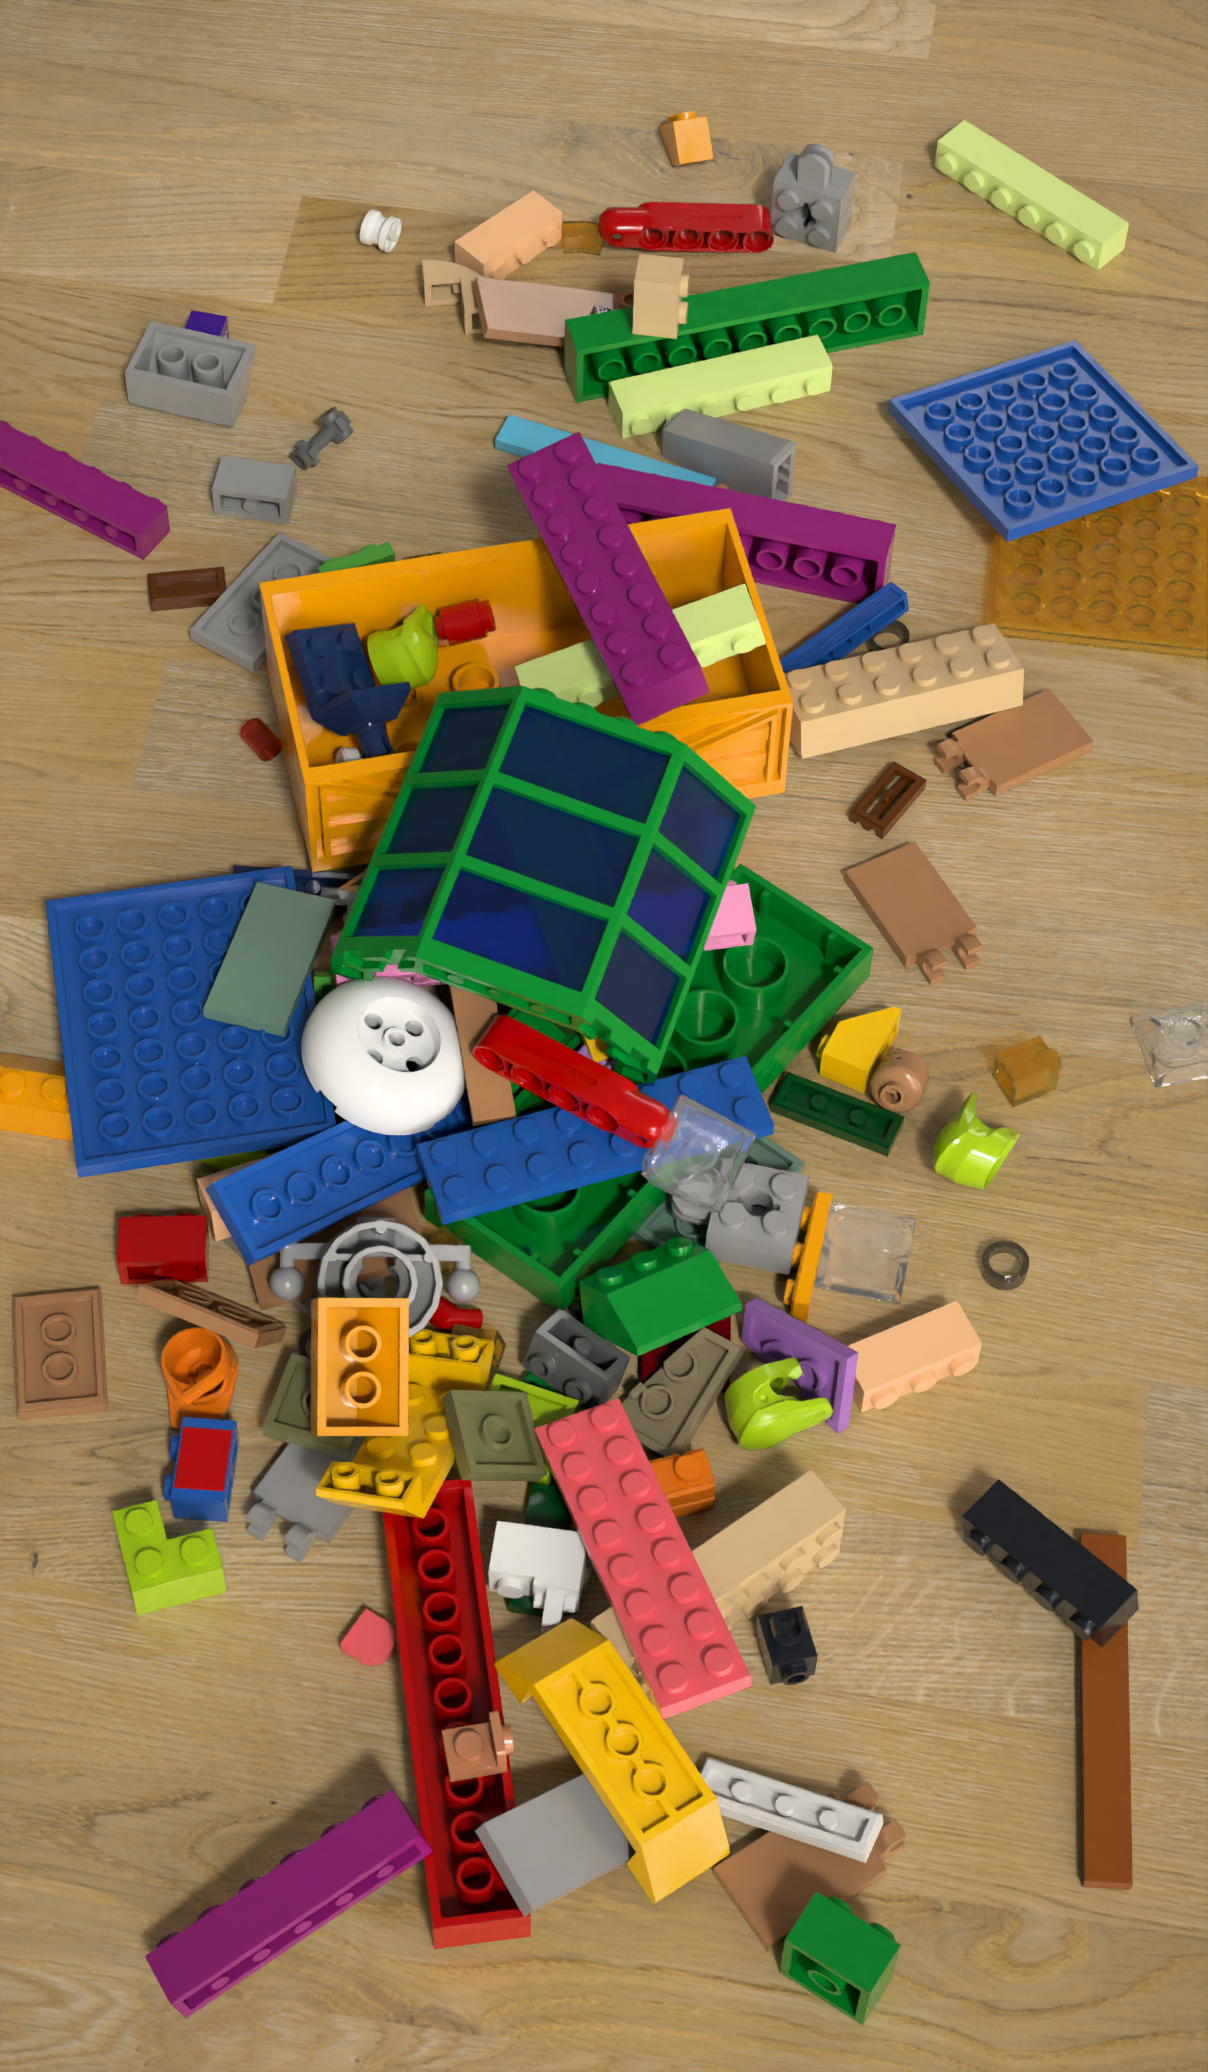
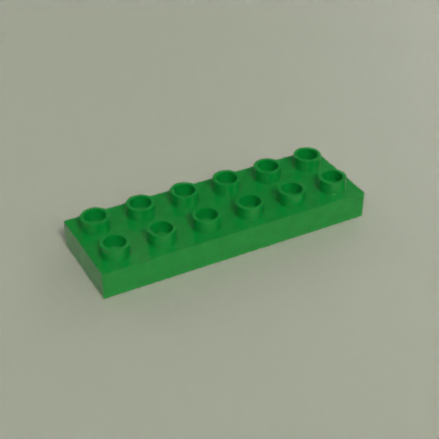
[424,863,873,1311]

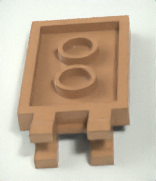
[934,688,1094,801]
[844,842,982,986]
[713,1781,907,1952]

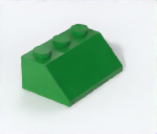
[579,1237,742,1356]

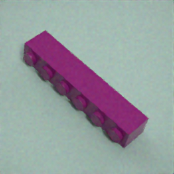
[0,420,170,560]
[145,1790,433,2018]

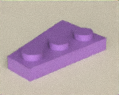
[741,1298,859,1434]

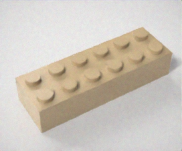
[784,623,1024,759]
[591,1469,846,1692]

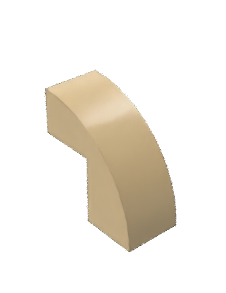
[422,260,483,335]

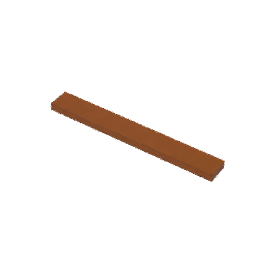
[1079,1533,1133,1890]

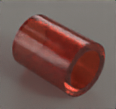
[240,718,283,762]

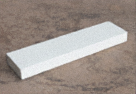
[700,1757,883,1863]

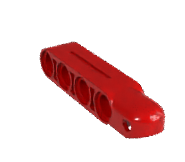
[598,202,774,253]
[473,1015,674,1148]

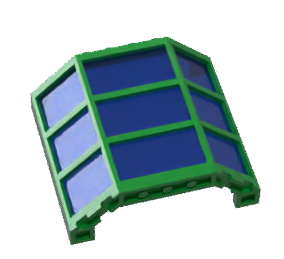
[331,686,756,1085]

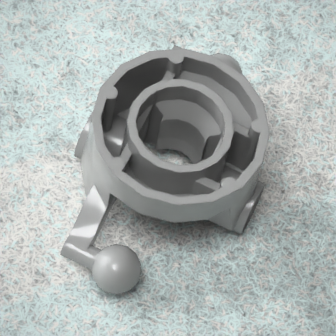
[269,1217,481,1337]

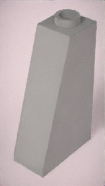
[661,409,796,501]

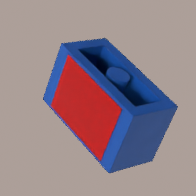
[164,1417,239,1522]

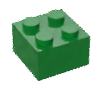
[780,1891,901,2026]

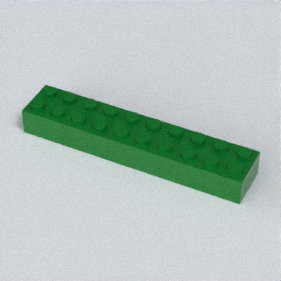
[564,252,930,403]

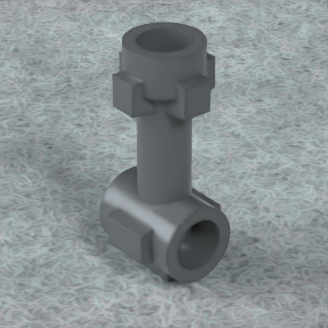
[291,407,354,470]

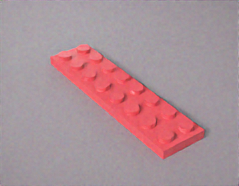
[534,1398,752,1720]

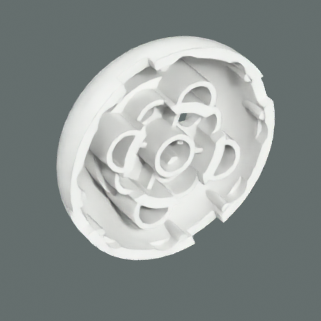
[301,976,466,1135]

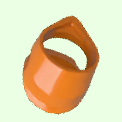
[161,1327,239,1431]

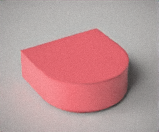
[340,1609,396,1666]

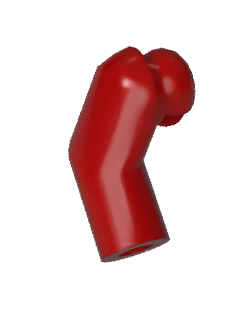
[428,1296,483,1330]

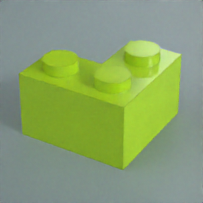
[112,1500,227,1616]

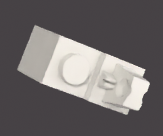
[488,1521,588,1635]

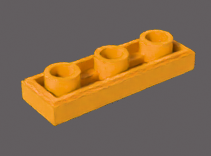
[783,1191,833,1324]

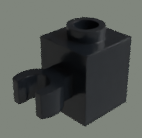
[755,1606,818,1685]

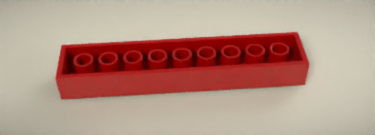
[382,1479,531,1949]

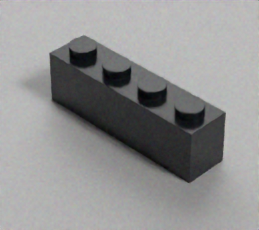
[962,1479,1139,1647]

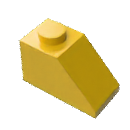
[816,1006,902,1094]

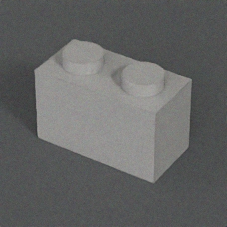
[212,455,298,525]

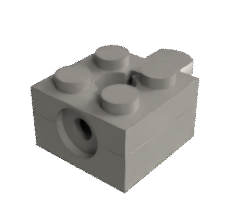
[771,144,856,253]
[672,1159,809,1275]

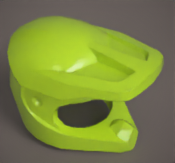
[367,604,439,690]
[932,1092,1020,1190]
[724,1357,833,1451]

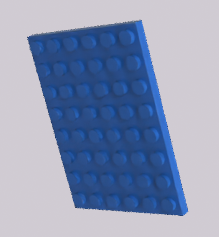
[46,866,336,1178]

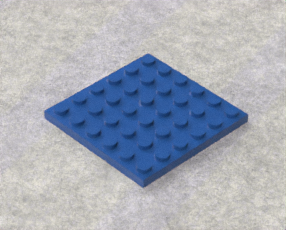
[888,340,1199,542]

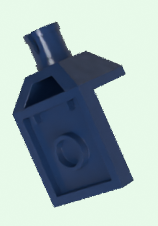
[285,623,411,759]

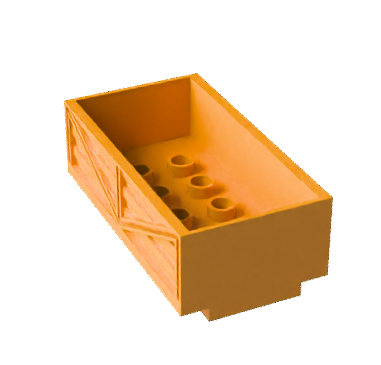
[260,508,793,873]

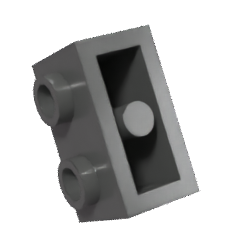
[522,1308,631,1410]

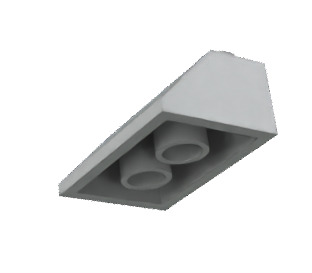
[125,321,256,428]

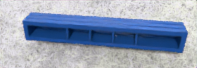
[780,582,909,673]

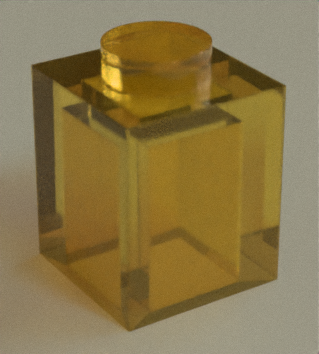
[992,1035,1062,1108]

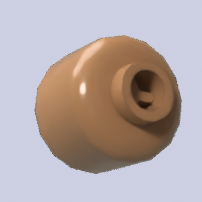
[870,1050,930,1112]

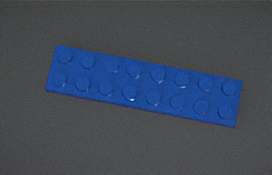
[417,1056,774,1225]
[205,1087,490,1266]

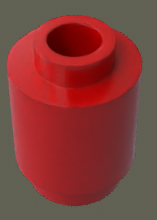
[435,598,496,646]

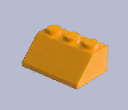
[0,1052,73,1141]
[310,1298,409,1436]

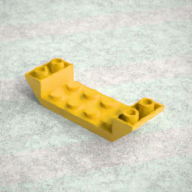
[316,1329,494,1519]
[494,1618,731,1905]

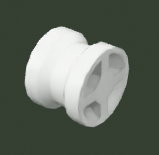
[360,209,402,253]

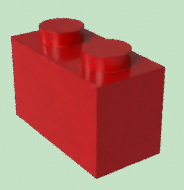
[117,1213,209,1284]

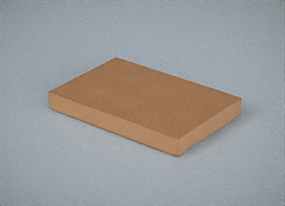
[135,1278,287,1349]
[13,1288,108,1420]

